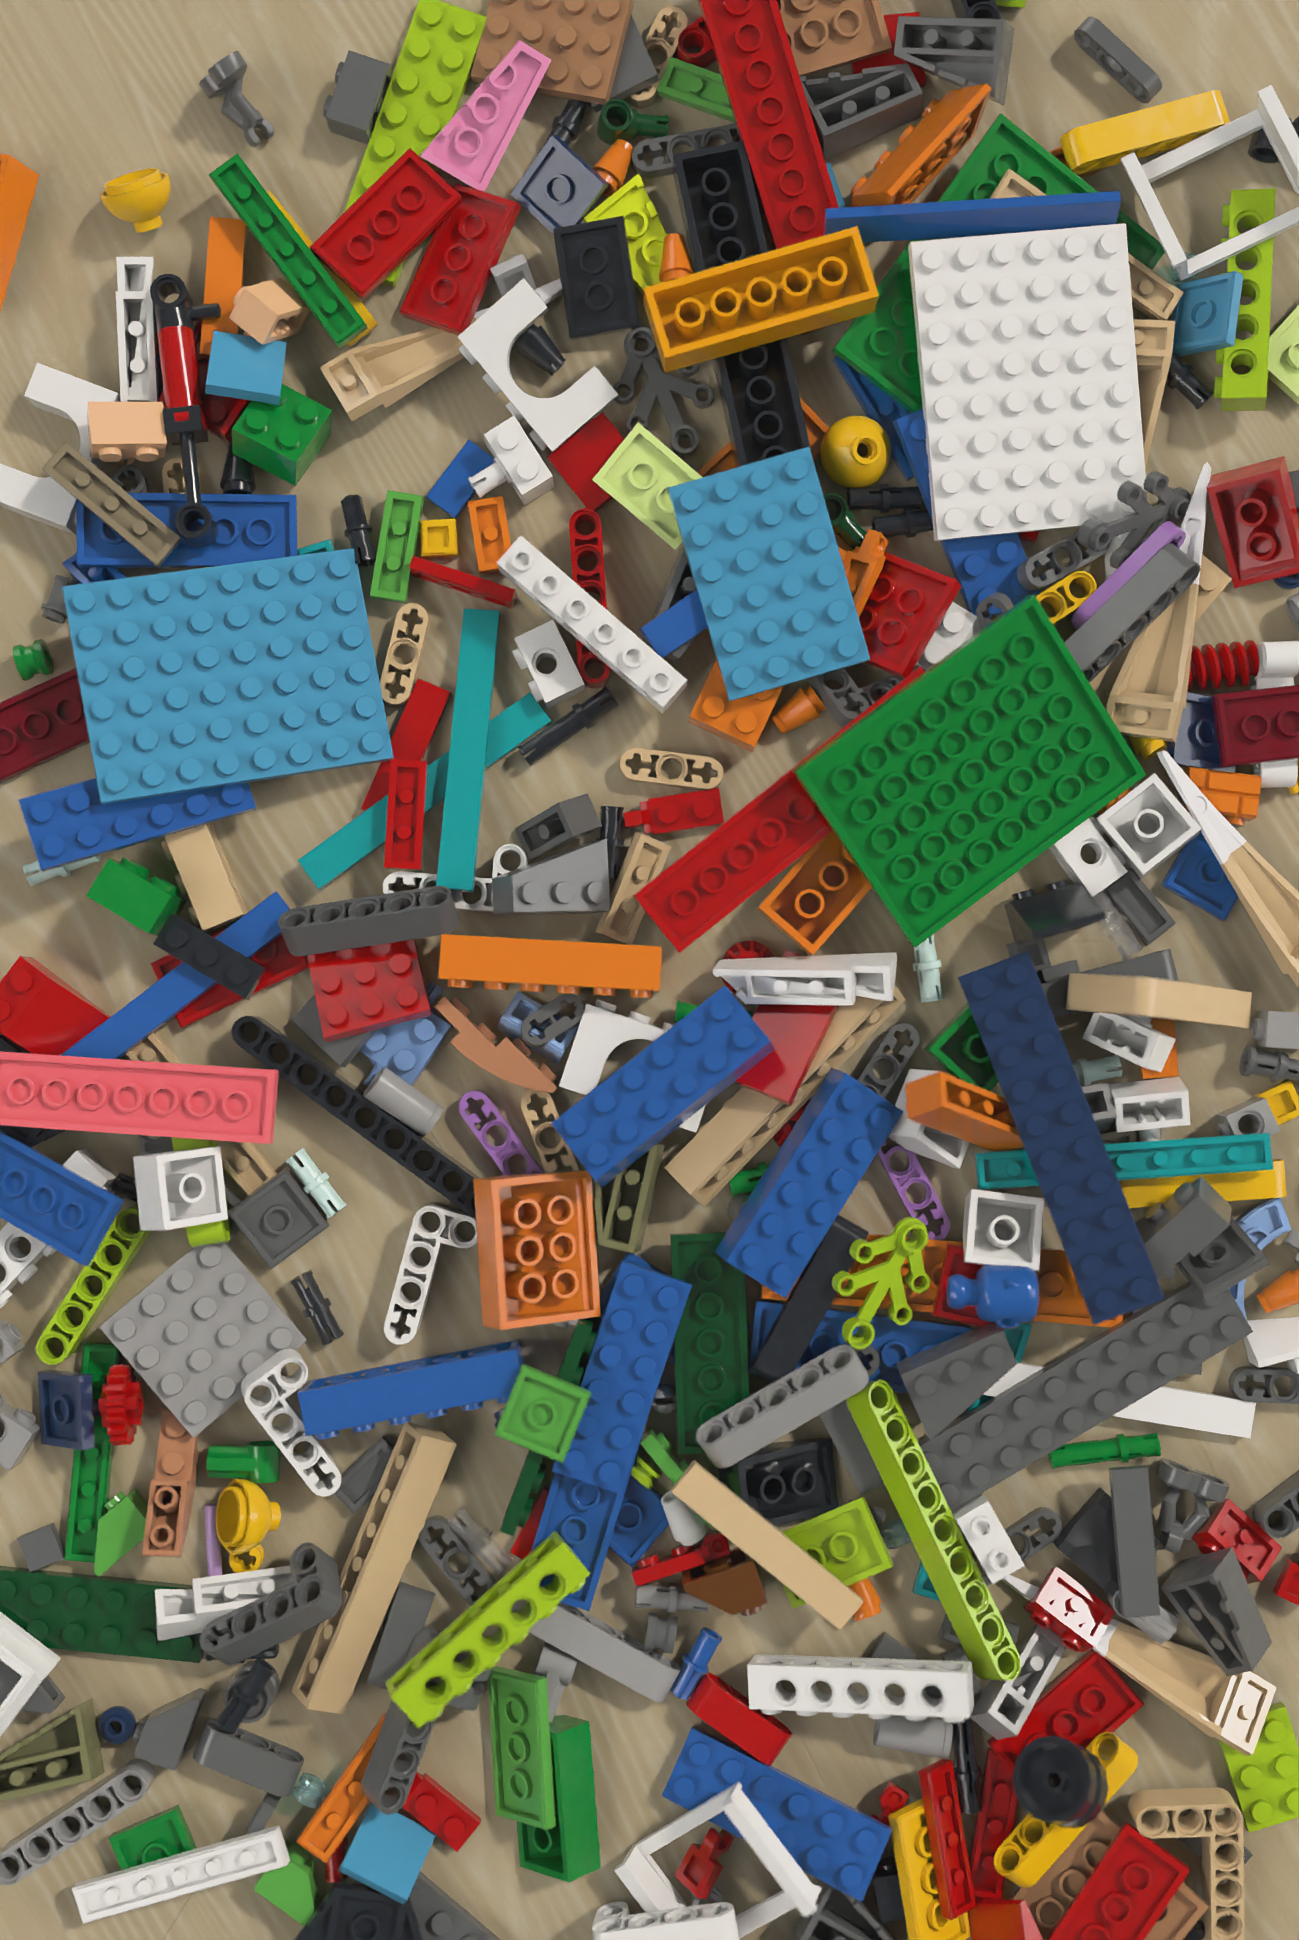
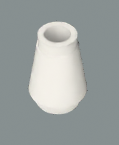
[661,1491,707,1546]

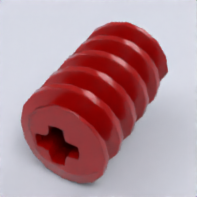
[1187,640,1260,692]

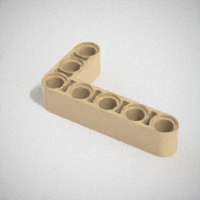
[1066,973,1252,1029]
[1128,1787,1245,1940]

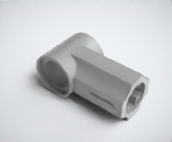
[1106,1590,1180,1645]
[534,1642,578,1723]

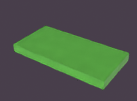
[488,1666,556,1830]

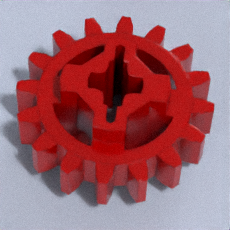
[99,1364,145,1446]

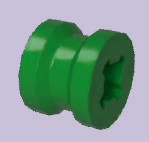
[13,639,54,681]

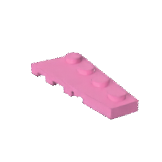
[419,40,552,192]

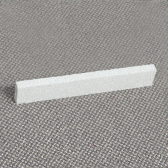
[72,1825,290,1923]

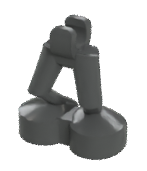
[199,51,274,147]
[1157,1458,1230,1553]

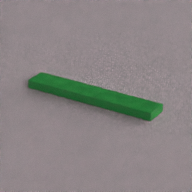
[208,153,368,350]
[64,1341,122,1563]

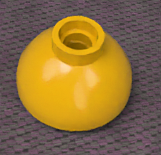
[99,168,171,233]
[820,415,892,488]
[215,1479,281,1554]

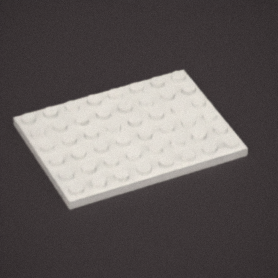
[908,223,1148,541]

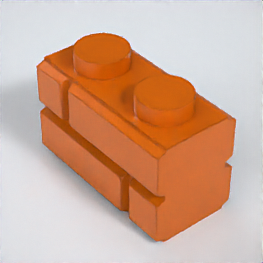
[1178,767,1262,827]

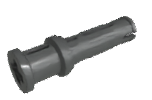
[1239,1044,1299,1083]

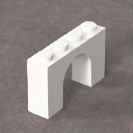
[458,278,618,452]
[0,363,121,535]
[559,999,705,1133]

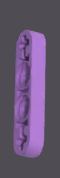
[1071,521,1186,630]
[459,1090,544,1176]
[877,1139,950,1240]

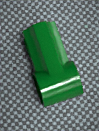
[206,1440,280,1483]

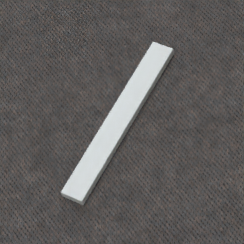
[983,1363,1256,1438]

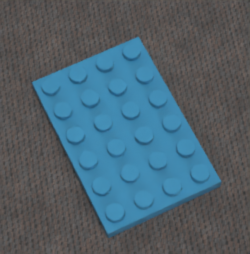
[668,447,870,702]

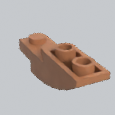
[434,996,559,1093]
[142,1409,200,1557]

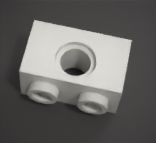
[512,620,586,708]
[1048,817,1128,897]
[951,1493,1025,1584]

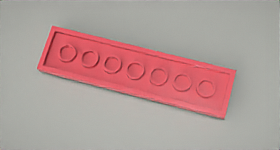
[0,1052,279,1144]

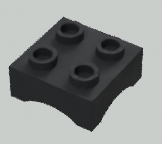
[1053,1487,1160,1597]

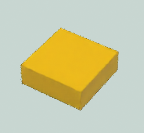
[420,519,458,559]
[1255,1080,1299,1126]

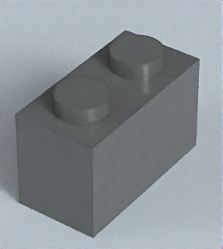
[323,50,392,145]

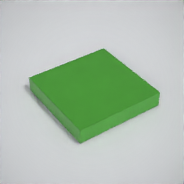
[494,1364,591,1463]

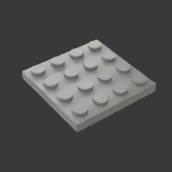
[99,1243,307,1438]

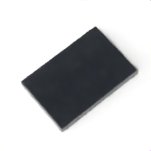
[553,216,641,340]

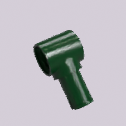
[596,99,669,145]
[823,493,867,550]

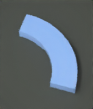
[1229,1197,1291,1322]

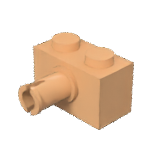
[229,278,310,345]
[87,402,167,465]

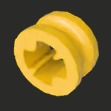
[229,1544,265,1573]

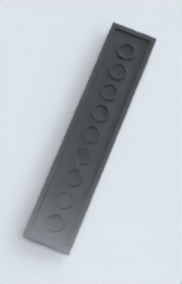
[904,1282,1253,1511]

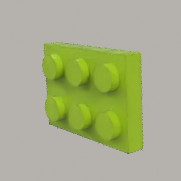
[782,1496,894,1609]
[1218,1702,1299,1833]

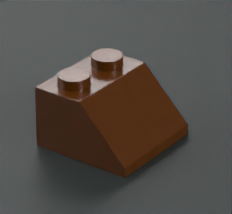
[682,1547,768,1616]

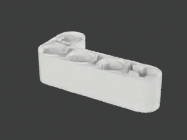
[1248,641,1299,788]
[382,844,528,913]
[384,1203,477,1345]
[241,1349,341,1497]
[592,1901,739,1940]

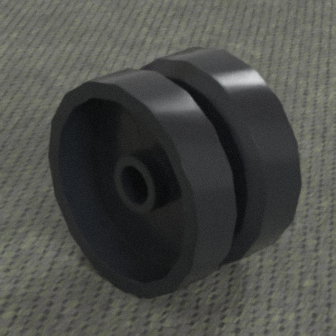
[1012,1736,1108,1829]

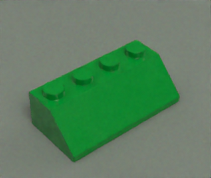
[516,1715,601,1883]

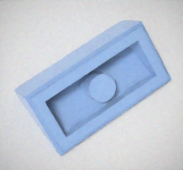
[497,991,579,1064]

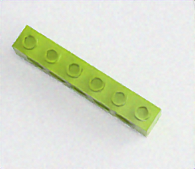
[1214,188,1276,411]
[385,1531,590,1728]

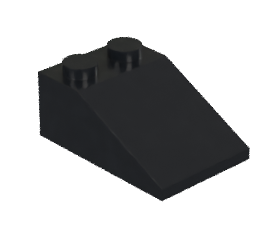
[1004,879,1106,945]
[718,1437,838,1526]

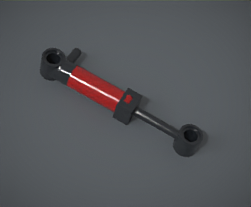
[150,274,221,548]

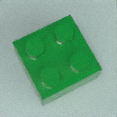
[232,384,332,486]
[85,857,187,936]
[924,1003,998,1091]

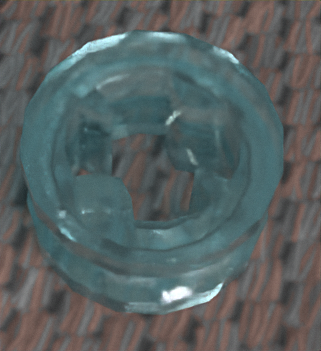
[880,1518,912,1550]
[292,1773,330,1809]

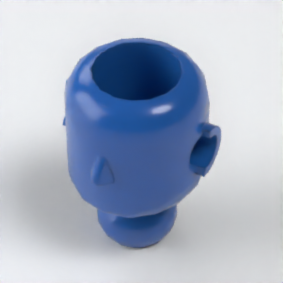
[946,1265,1039,1329]

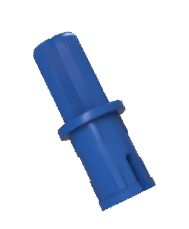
[670,1627,722,1700]

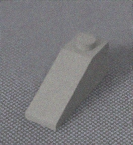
[970,1624,1066,1740]

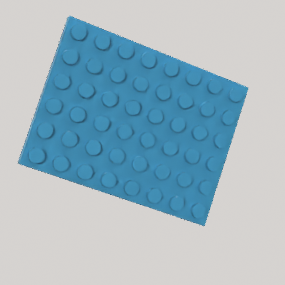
[62,548,394,805]

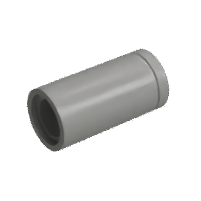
[363,1067,443,1137]
[873,1715,953,1759]

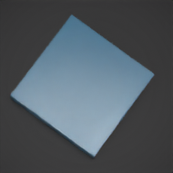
[1172,271,1243,357]
[205,331,287,405]
[339,1802,436,1905]

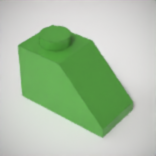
[94,1488,148,1577]
[253,1839,321,1926]

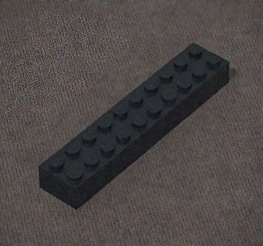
[673,141,814,468]

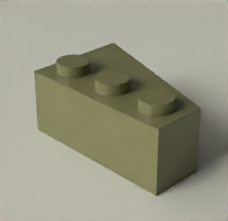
[594,1143,665,1253]
[0,1699,105,1802]

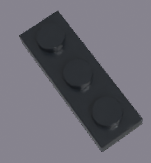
[153,913,267,1000]

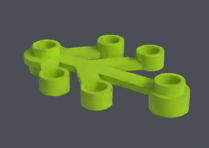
[832,1217,930,1350]

